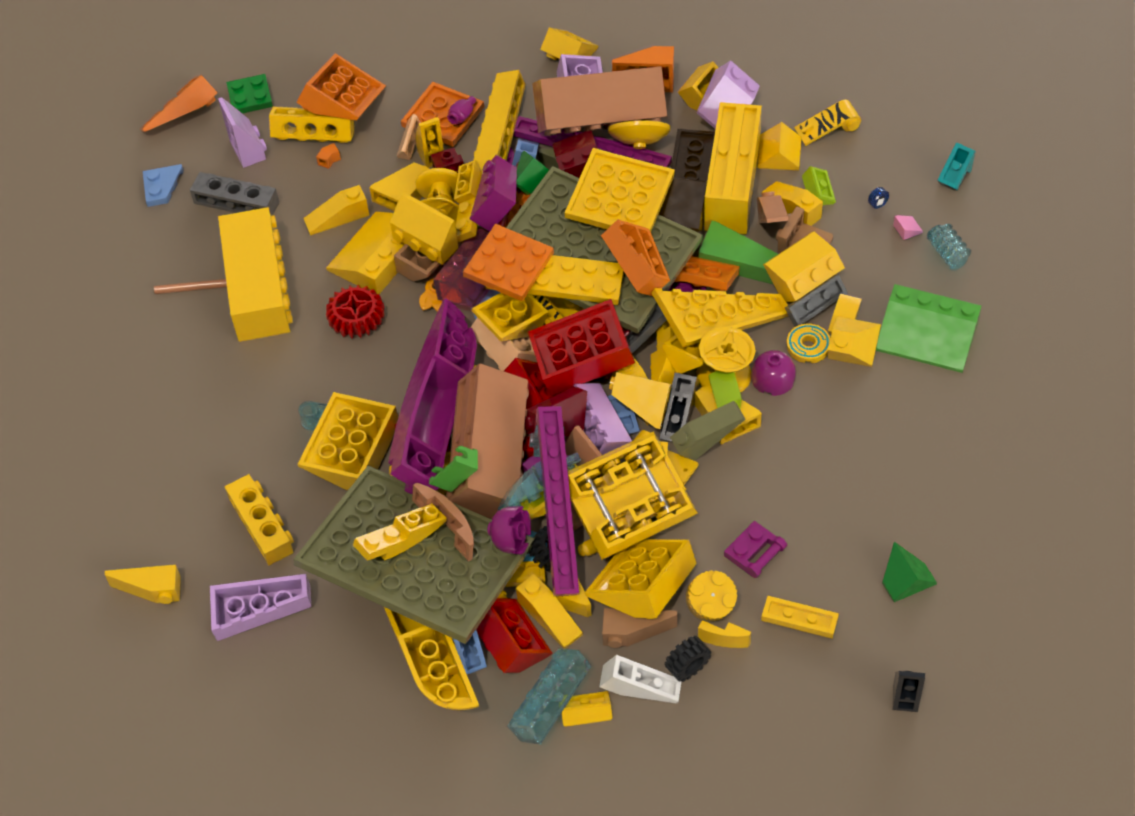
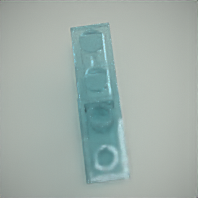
[498,453,582,511]

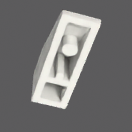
[599,655,681,703]

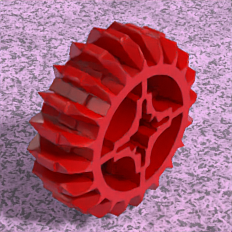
[326,284,385,339]

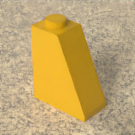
[369,162,429,211]
[609,372,672,429]
[695,385,762,444]

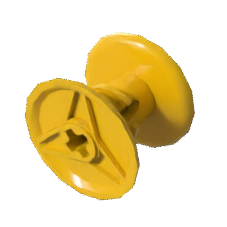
[415,168,459,226]
[696,326,756,393]

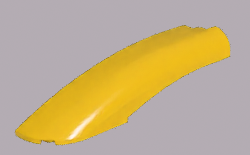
[383,607,479,710]

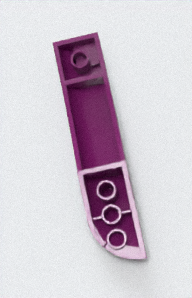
[388,298,477,494]

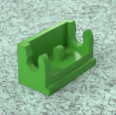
[429,446,478,492]

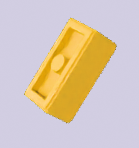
[559,691,612,727]

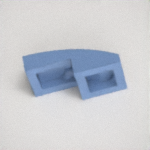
[607,395,640,435]

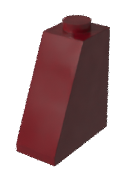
[524,387,588,437]

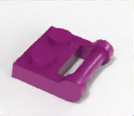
[724,520,787,578]

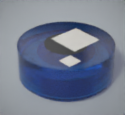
[868,187,889,209]

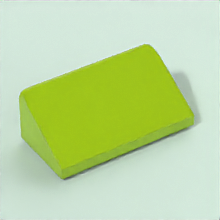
[802,166,836,205]
[708,371,742,408]

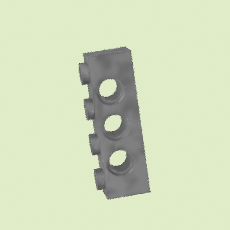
[190,172,279,216]

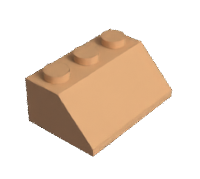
[471,317,537,371]

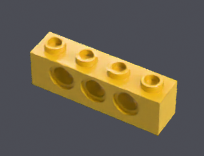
[269,107,354,143]
[224,474,294,566]

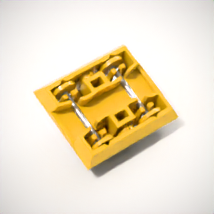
[568,431,698,560]

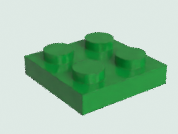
[226,74,273,114]

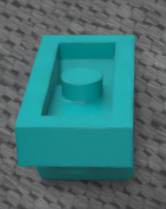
[937,142,976,190]

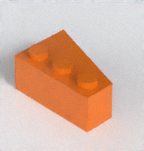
[601,219,670,296]

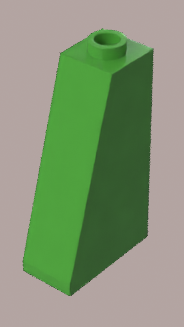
[699,221,778,284]

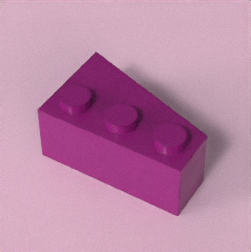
[470,155,517,231]

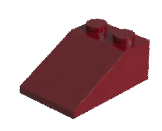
[552,130,598,178]

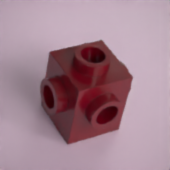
[430,147,464,173]

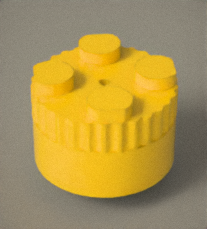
[686,570,737,622]

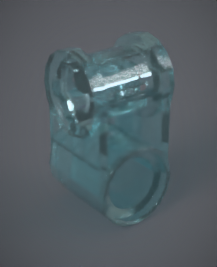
[298,401,327,430]

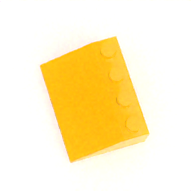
[326,211,405,294]
[298,392,399,490]
[585,539,697,619]

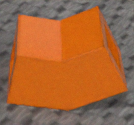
[316,143,341,169]

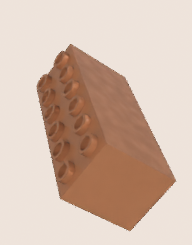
[532,67,667,136]
[446,363,529,519]

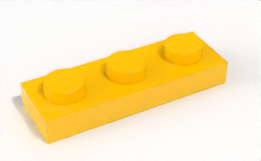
[761,596,839,639]

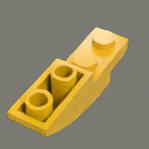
[454,160,482,242]
[650,320,676,385]
[353,504,447,561]

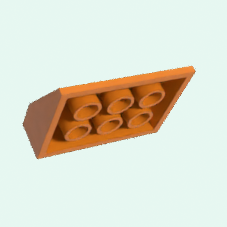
[296,53,386,121]

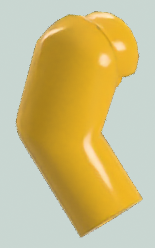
[577,539,597,557]

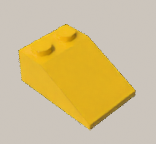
[471,293,549,341]

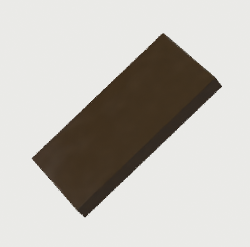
[671,129,715,182]

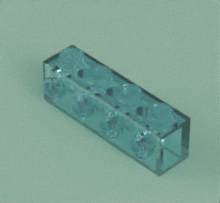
[507,648,592,745]

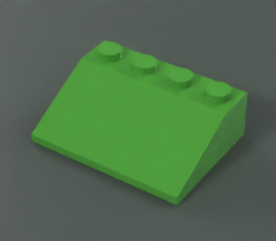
[876,284,982,373]

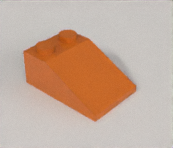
[612,46,674,93]

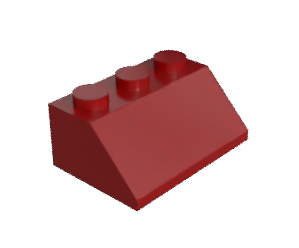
[504,358,561,409]
[476,598,552,673]

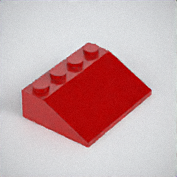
[528,299,635,396]

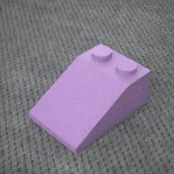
[697,60,760,129]
[218,98,267,168]

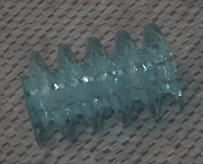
[927,224,972,270]

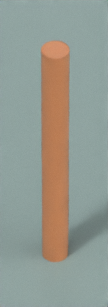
[154,279,227,294]

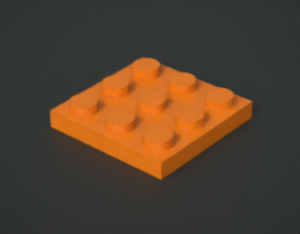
[401,81,485,147]
[463,224,554,301]

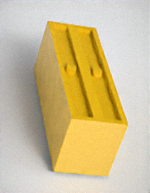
[704,102,762,235]
[218,207,293,342]

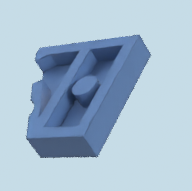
[143,164,184,207]

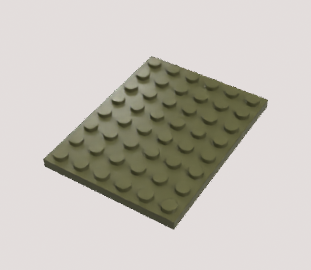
[506,166,703,334]
[294,466,535,644]

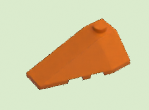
[140,75,218,132]

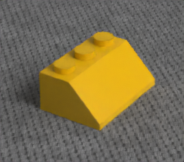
[390,192,458,265]
[763,231,845,302]

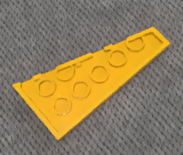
[651,288,789,347]

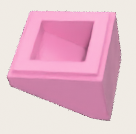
[893,215,923,240]

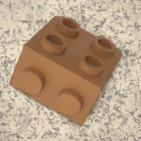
[776,206,833,253]

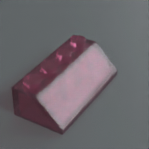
[433,229,490,307]

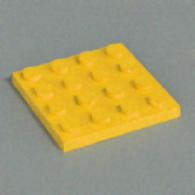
[565,148,675,232]

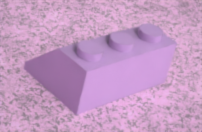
[557,54,603,77]

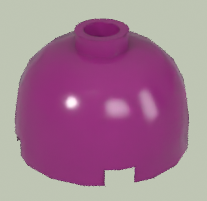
[751,350,796,396]
[487,506,531,555]

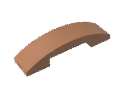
[412,483,474,561]

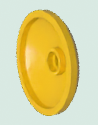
[608,121,670,149]

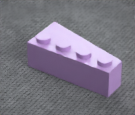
[574,383,632,462]
[210,574,312,641]

